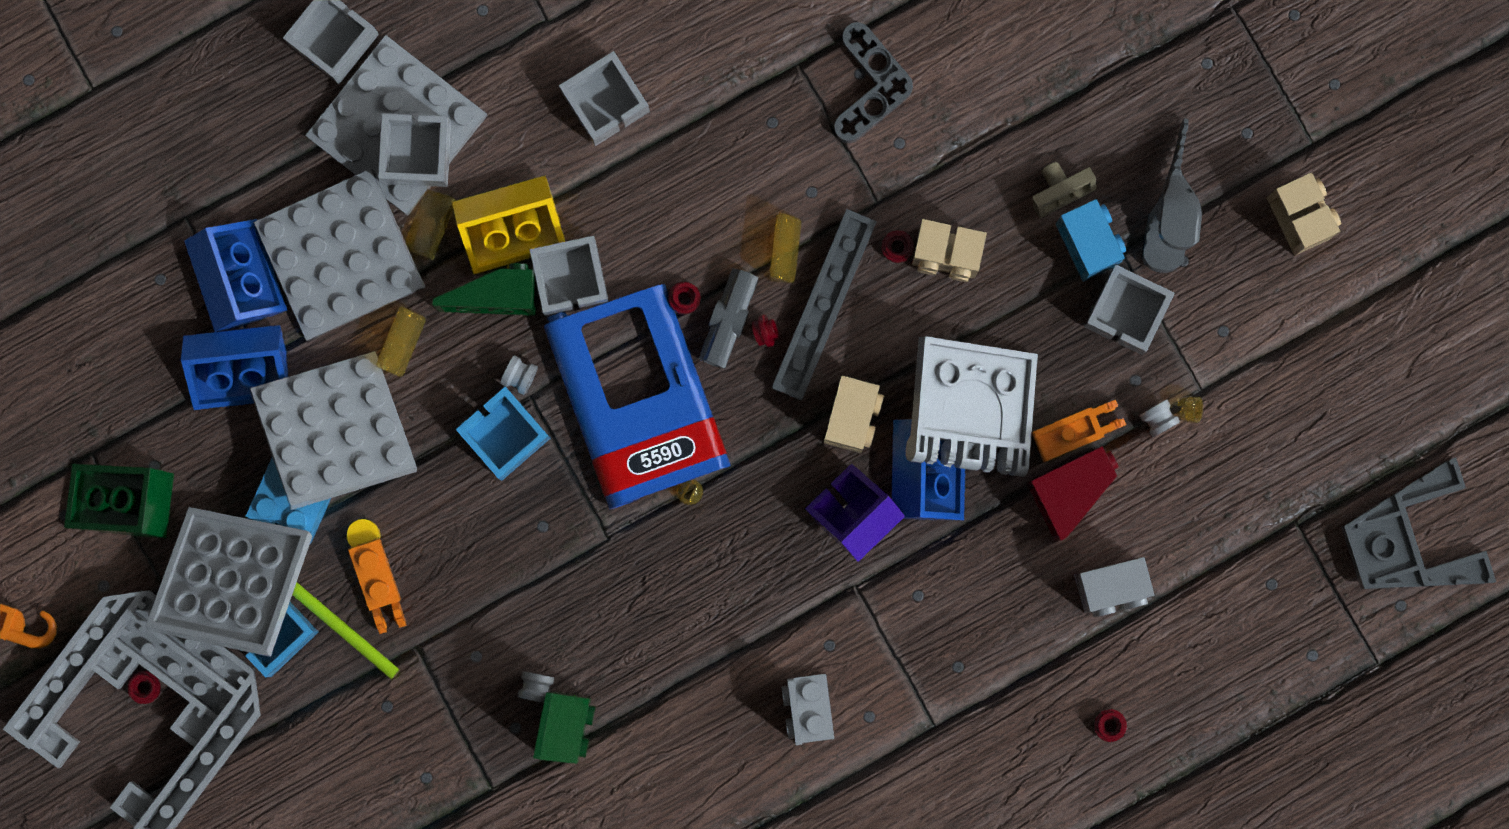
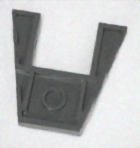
[1341,457,1496,589]

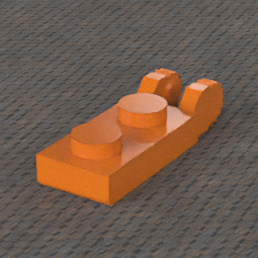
[1031,400,1126,463]
[348,538,407,634]

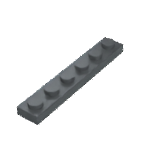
[772,209,877,401]

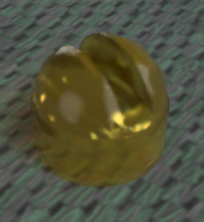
[1177,396,1203,423]
[677,479,703,505]

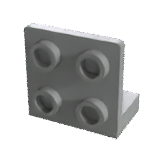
[782,674,834,745]

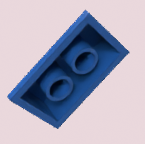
[184,219,287,332]
[181,325,289,410]
[892,419,965,520]

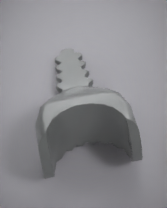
[1142,118,1202,273]

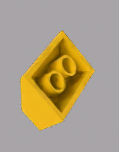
[452,175,565,274]

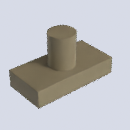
[1032,162,1097,219]

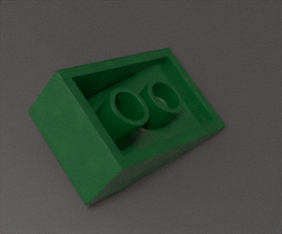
[433,263,537,316]
[64,464,174,538]
[533,691,596,764]

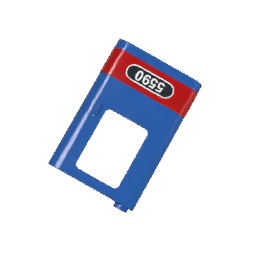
[544,284,731,509]

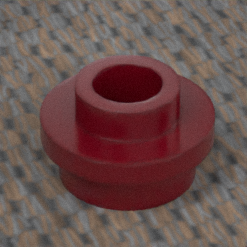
[881,230,914,263]
[668,282,701,314]
[752,314,778,347]
[128,671,161,704]
[1094,709,1127,742]

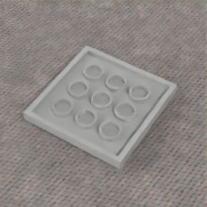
[305,35,488,216]
[254,169,425,341]
[250,351,417,510]
[146,507,312,657]

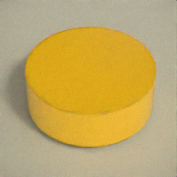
[347,519,381,547]

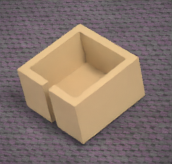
[1267,172,1341,256]
[912,219,987,282]
[824,376,884,453]

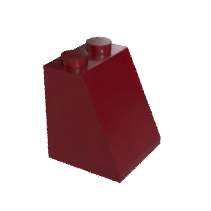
[1026,446,1119,543]

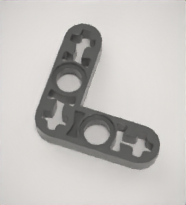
[834,22,913,143]

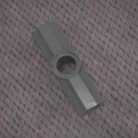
[699,268,759,369]

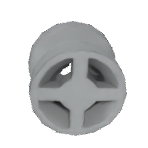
[500,355,538,395]
[1139,400,1180,438]
[517,671,554,703]

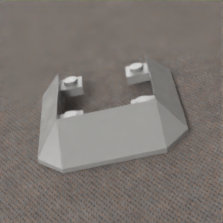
[3,590,261,829]

